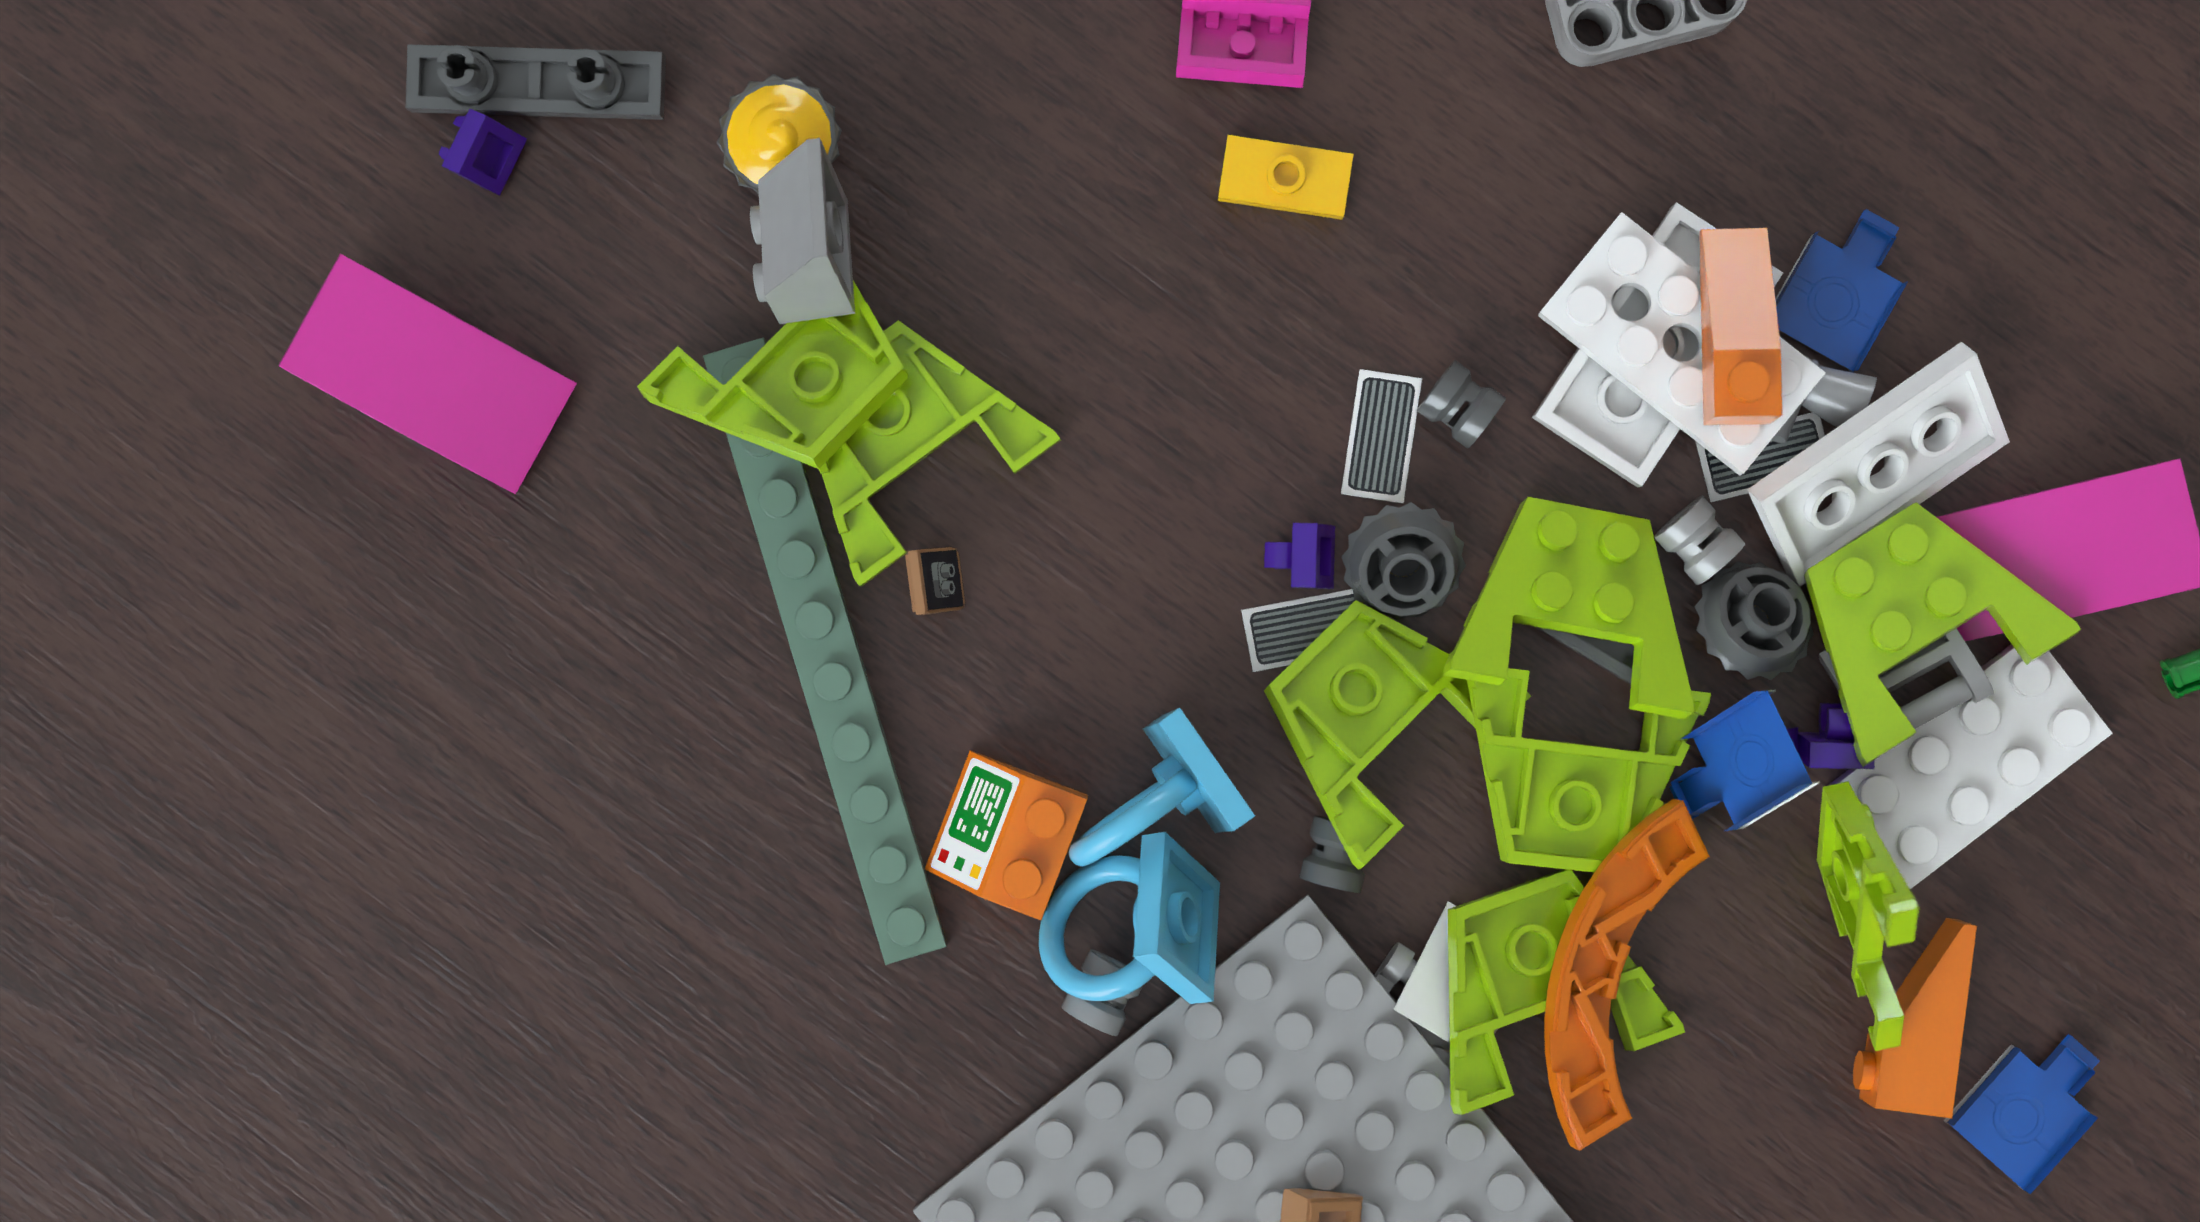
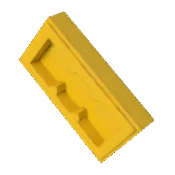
[1217,135,1354,220]

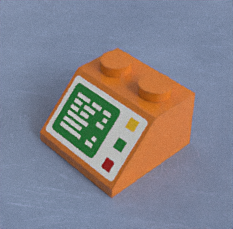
[925,750,1088,920]

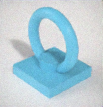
[1069,708,1255,866]
[1039,832,1220,1004]

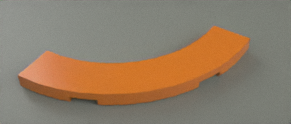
[1544,798,1710,1151]

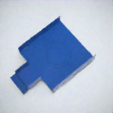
[1775,209,1908,372]
[1669,690,1820,831]
[1944,1034,2100,1194]

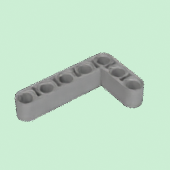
[1545,0,1747,67]

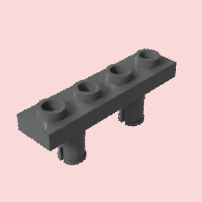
[405,44,666,120]

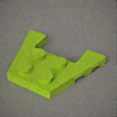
[637,280,908,469]
[819,320,1061,587]
[1443,497,1694,719]
[1804,502,2081,767]
[1264,600,1531,870]
[1467,668,1711,873]
[1817,781,1919,1051]
[1448,869,1685,1115]

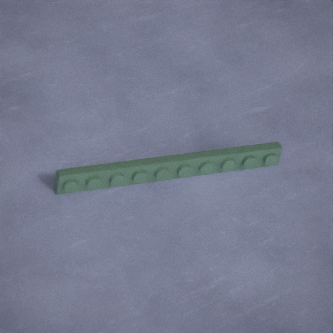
[703,337,948,965]

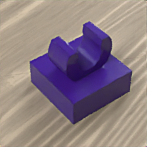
[439,108,527,196]
[1264,523,1335,589]
[1798,703,1875,769]

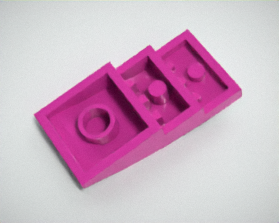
[1176,0,1311,88]
[278,253,577,495]
[1936,459,2200,641]

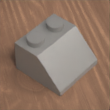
[750,138,855,324]

